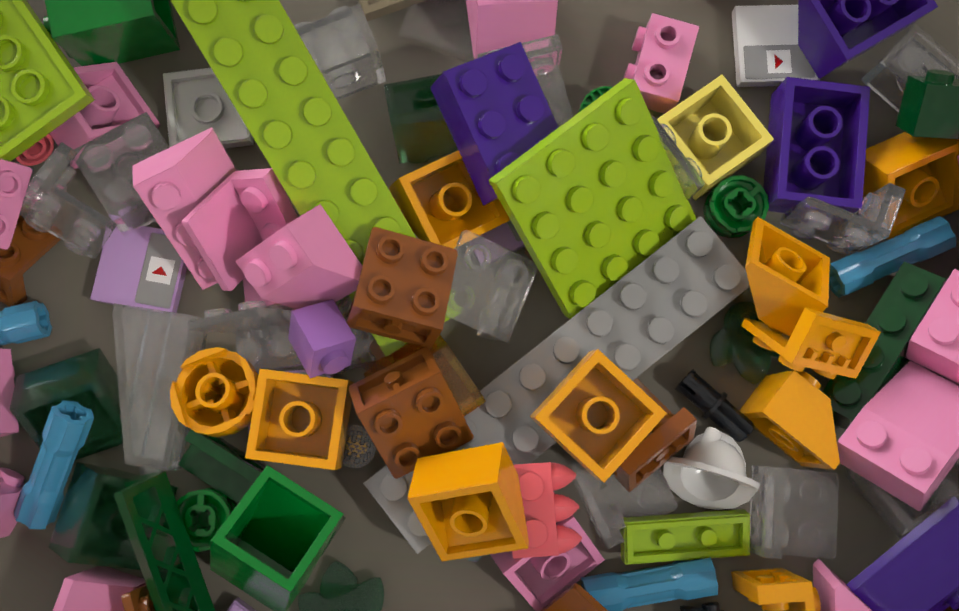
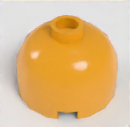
[170,347,258,437]

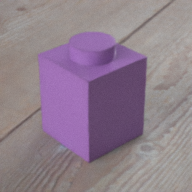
[288,299,356,378]

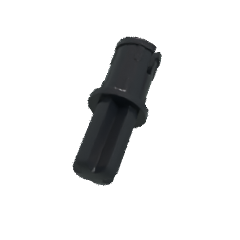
[675,369,755,442]

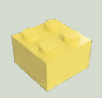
[654,74,774,201]

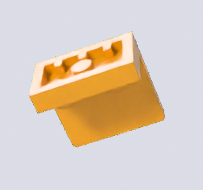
[741,307,881,379]
[731,568,821,611]

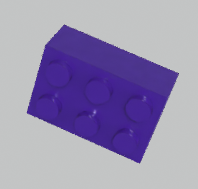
[430,42,559,206]
[763,77,870,220]

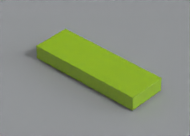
[620,509,750,565]

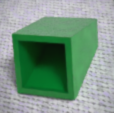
[43,0,180,66]
[210,465,343,611]

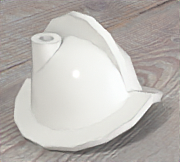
[663,427,760,510]

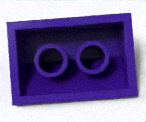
[798,0,938,79]
[846,496,959,611]

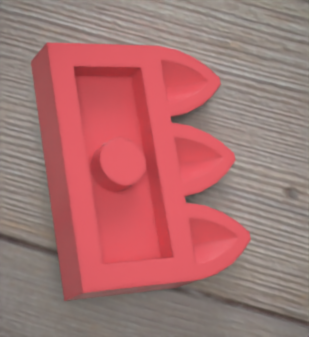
[512,462,582,559]

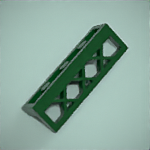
[178,429,346,556]
[114,471,215,611]

